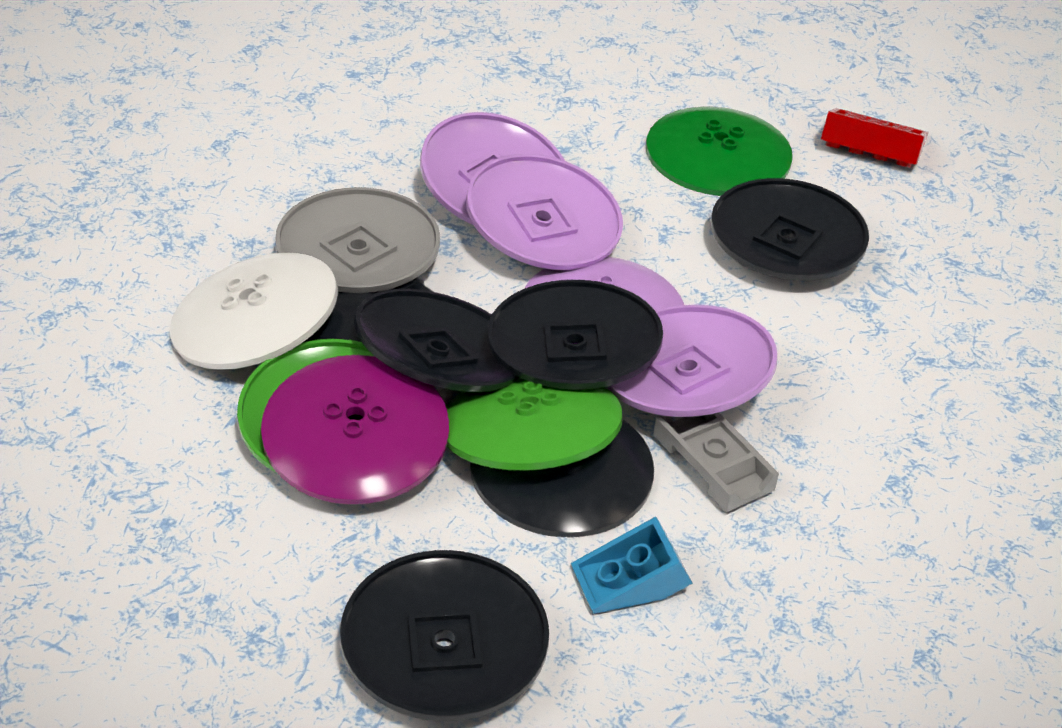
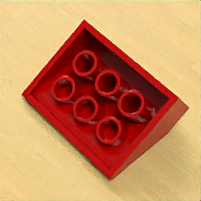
[820,108,929,168]

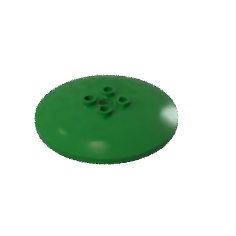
[646,106,793,196]

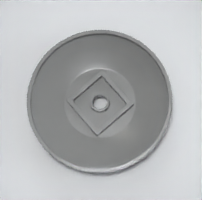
[275,187,440,293]

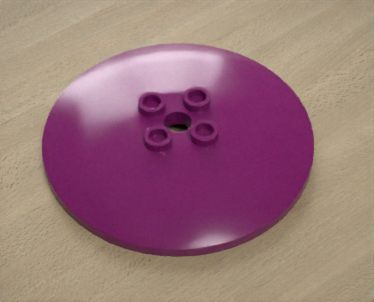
[261,355,449,504]

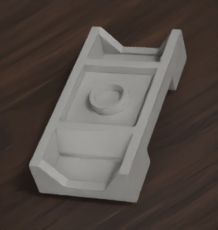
[653,412,779,513]

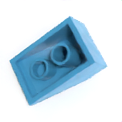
[571,516,693,614]

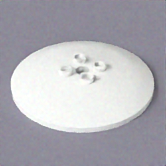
[170,252,338,369]

